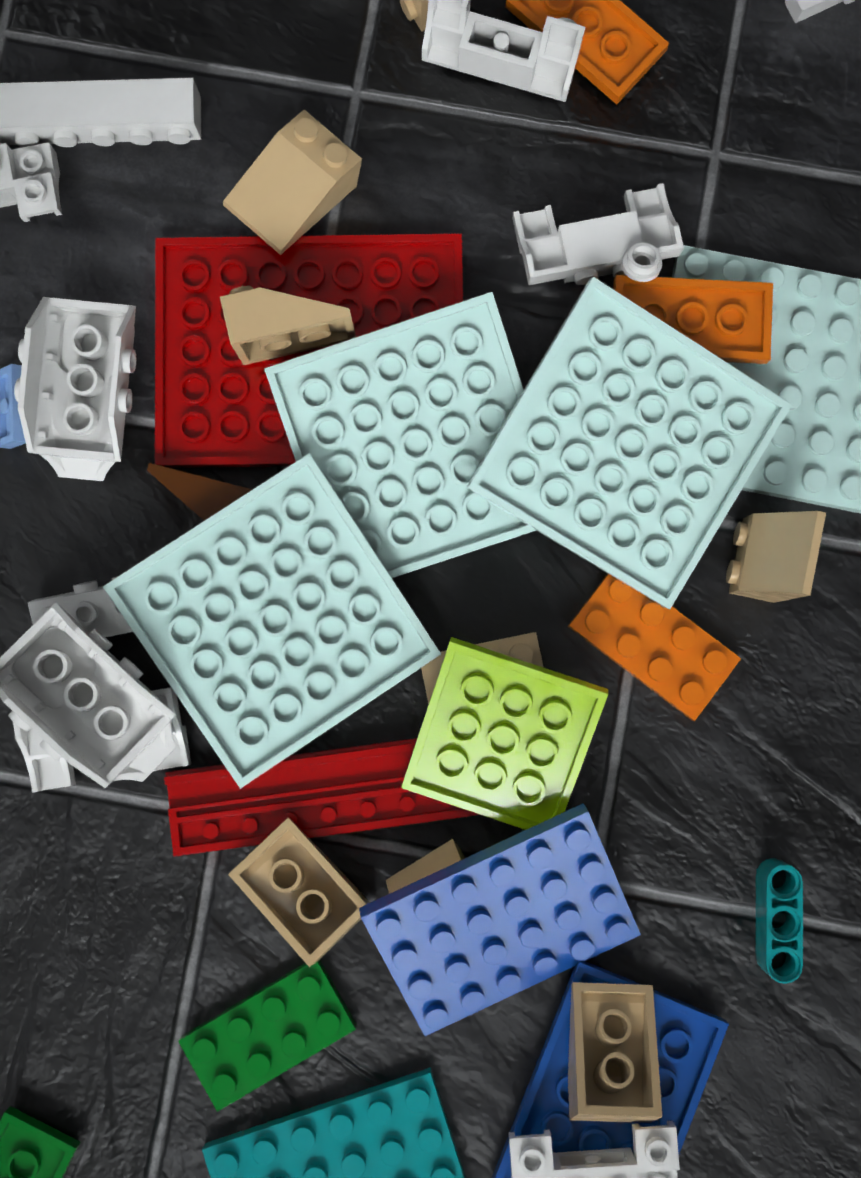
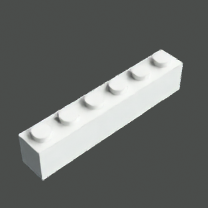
[0,78,201,147]

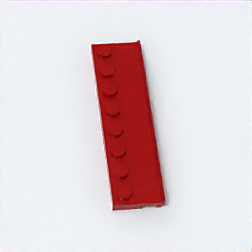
[164,738,480,857]

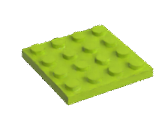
[401,637,608,830]

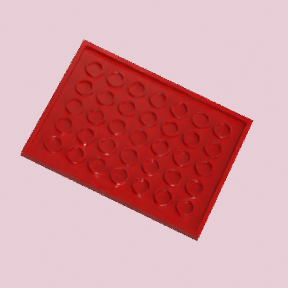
[155,234,463,468]

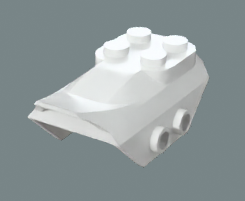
[14,297,136,481]
[0,602,176,788]

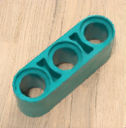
[755,858,803,984]

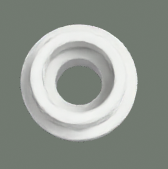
[622,243,662,282]

